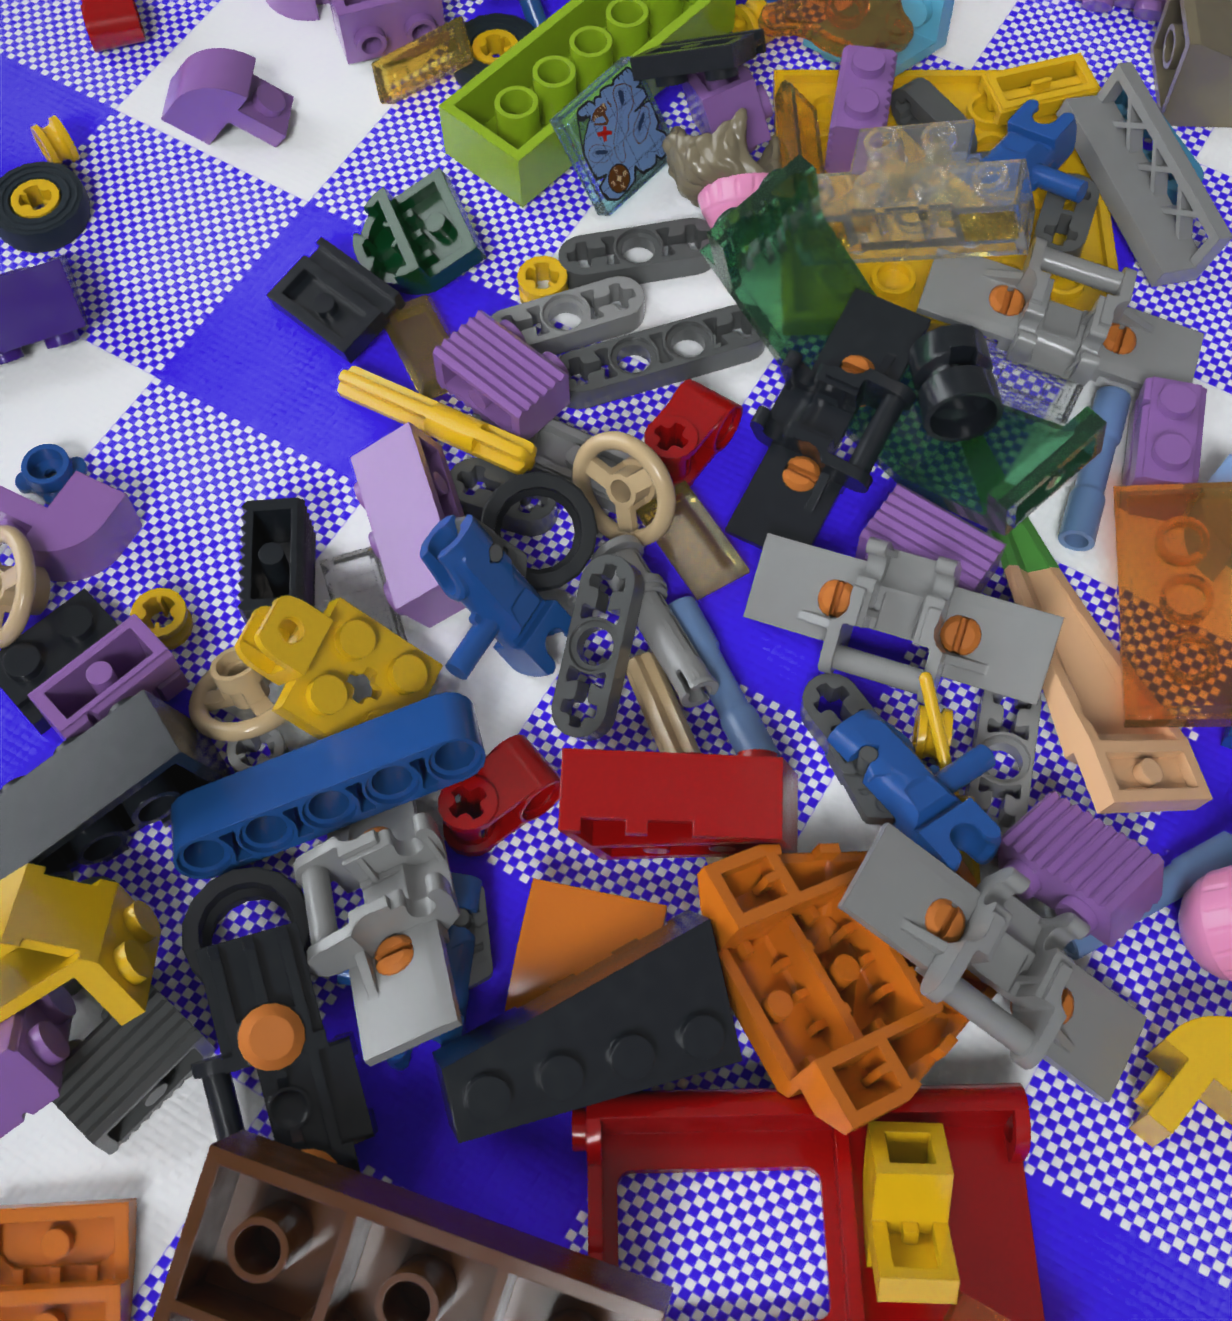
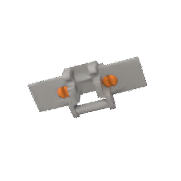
[916,236,1204,390]
[743,533,1065,706]
[293,800,462,1067]
[837,822,1147,1103]

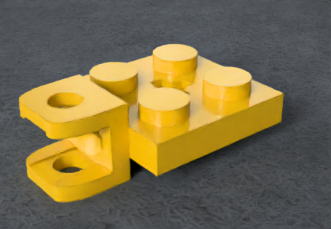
[235,595,443,740]

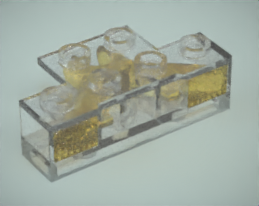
[784,119,1035,266]

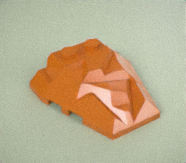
[697,843,997,1135]

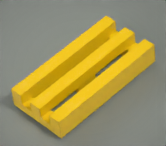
[978,52,1101,127]

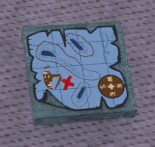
[549,56,670,216]

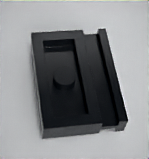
[630,28,767,87]
[266,237,406,364]
[0,588,118,735]

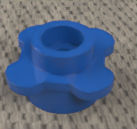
[15,444,88,505]

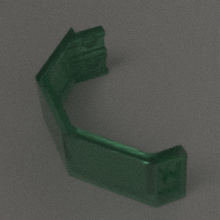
[700,154,1107,536]

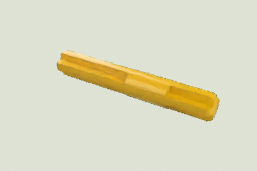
[337,366,537,475]

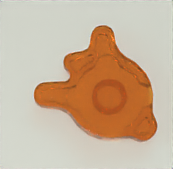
[758,0,914,57]

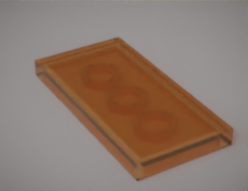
[1112,482,1232,728]

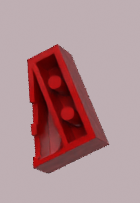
[558,748,798,860]

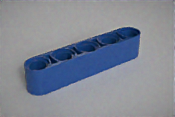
[170,692,486,879]

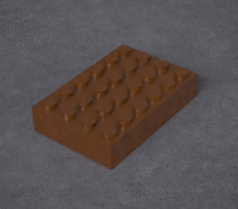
[152,1130,674,1321]

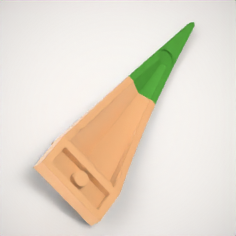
[962,435,1213,814]

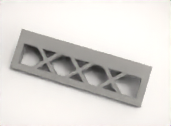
[1056,62,1232,287]

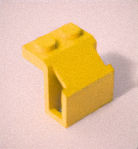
[0,863,162,1026]

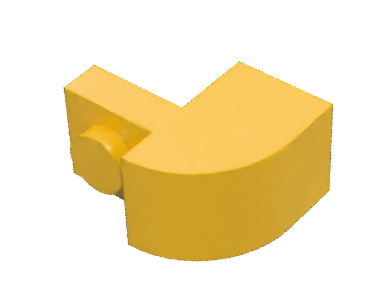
[1129,1016,1232,1148]
[863,1121,960,1304]

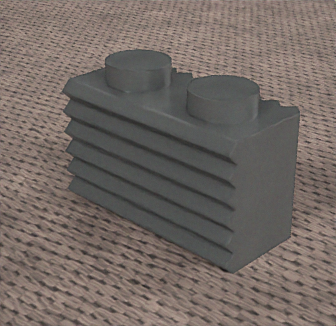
[52,984,216,1155]

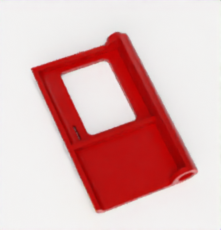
[572,1083,1045,1321]

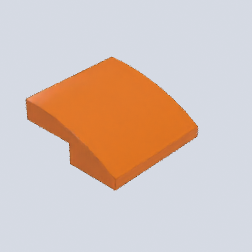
[504,878,667,1012]
[0,1198,137,1321]

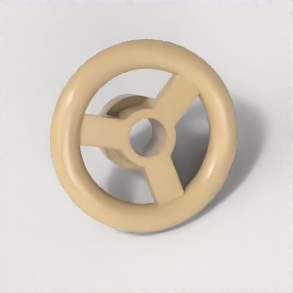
[572,431,676,546]
[0,525,51,649]
[188,646,287,742]

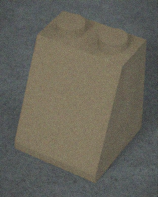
[1150,0,1232,128]

